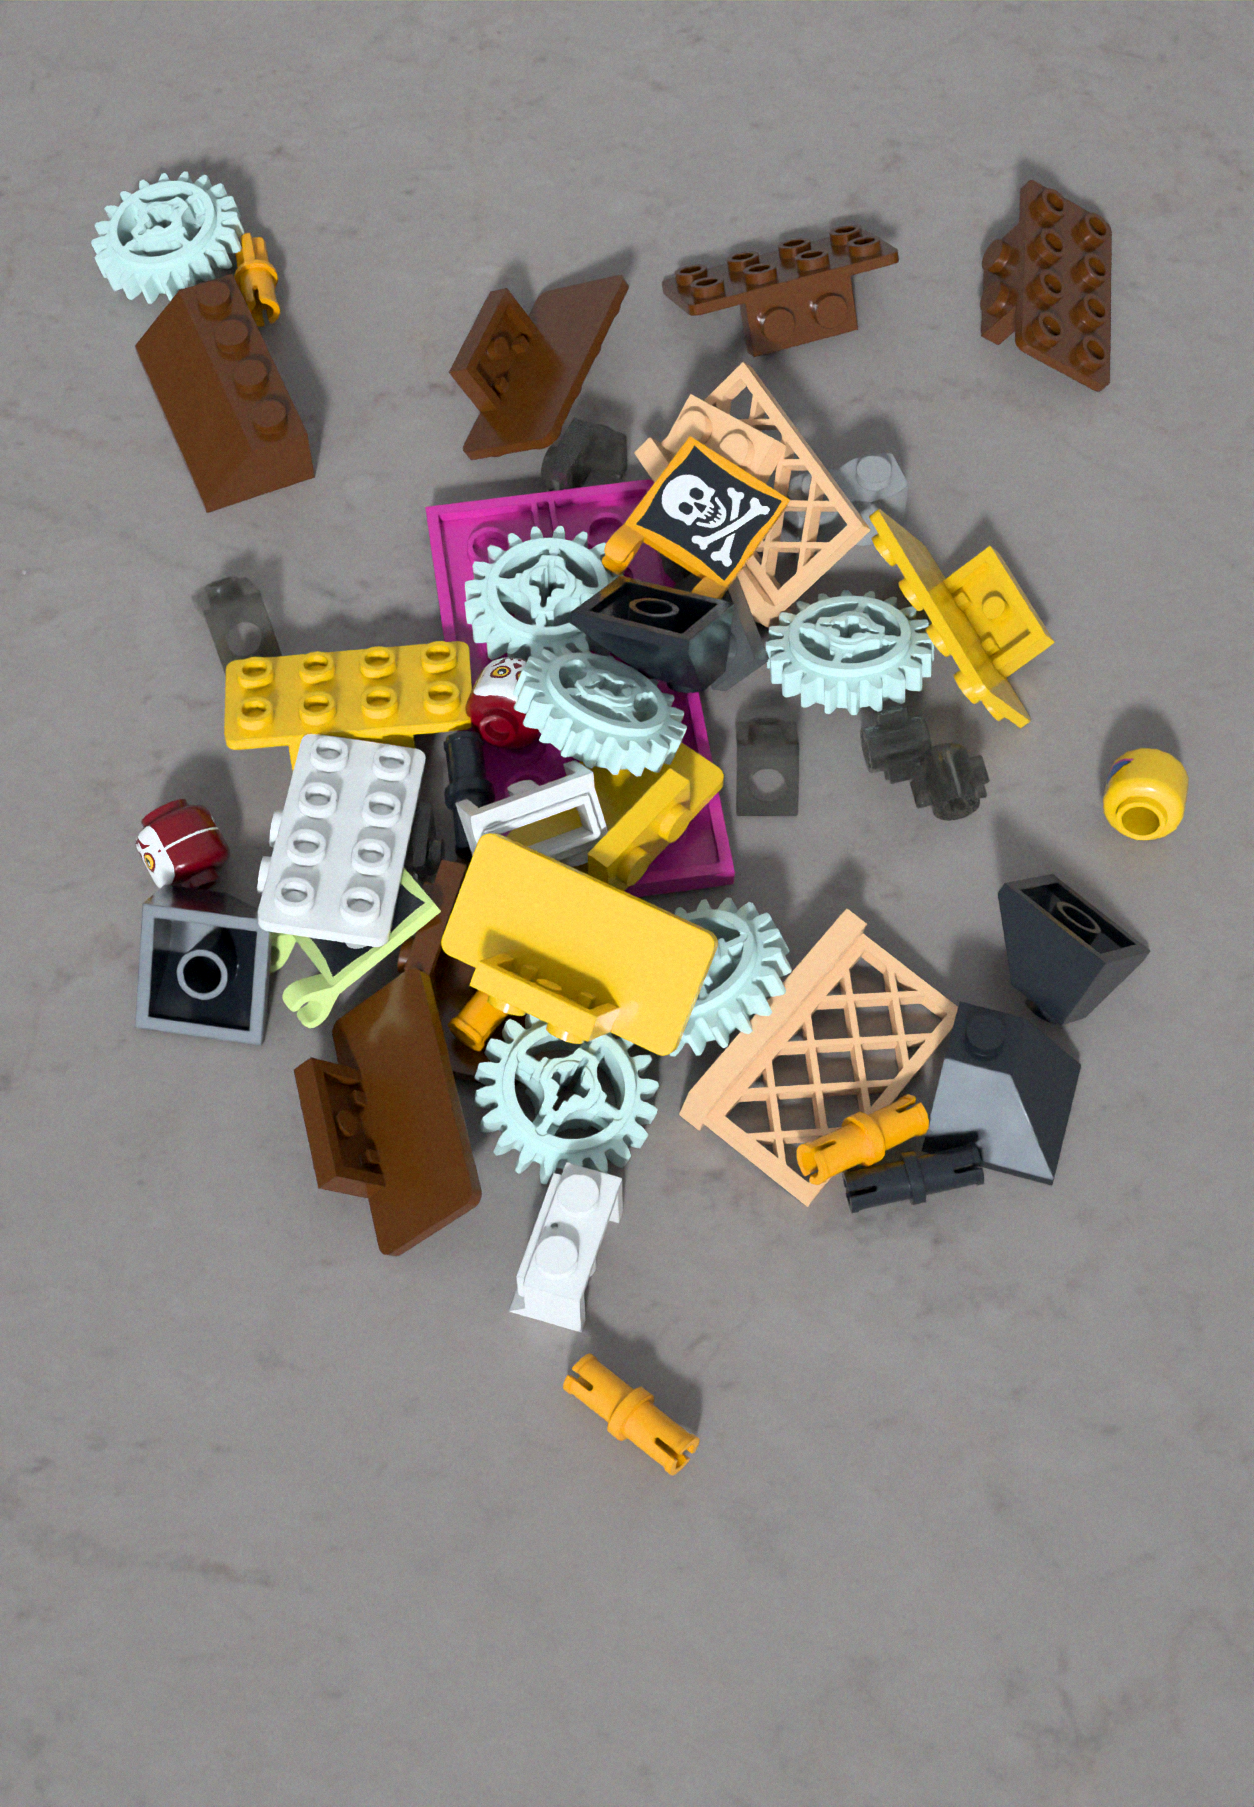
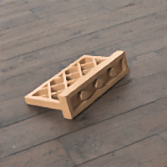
[634,362,871,628]
[679,908,958,1207]

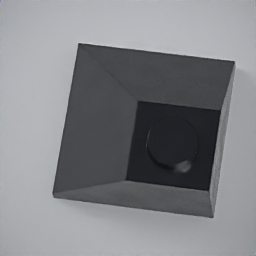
[570,575,734,693]
[998,874,1150,1025]
[135,884,273,1045]
[922,1001,1081,1186]

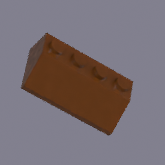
[135,274,315,513]

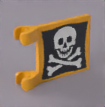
[602,436,790,600]

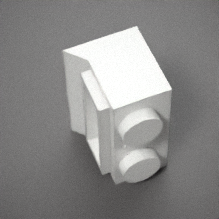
[455,760,608,867]
[508,1162,623,1333]

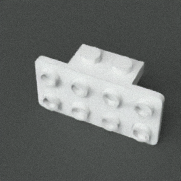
[257,734,426,947]

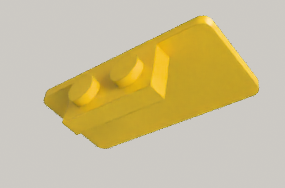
[869,509,1055,728]
[224,641,472,771]
[506,742,724,891]
[441,833,718,1056]

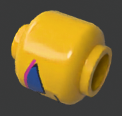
[1103,748,1189,840]

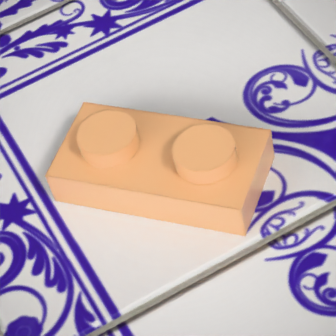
[663,394,787,484]

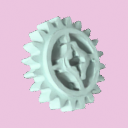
[91,171,245,304]
[464,526,624,661]
[766,590,934,715]
[513,647,687,776]
[670,898,792,1056]
[473,1013,659,1184]

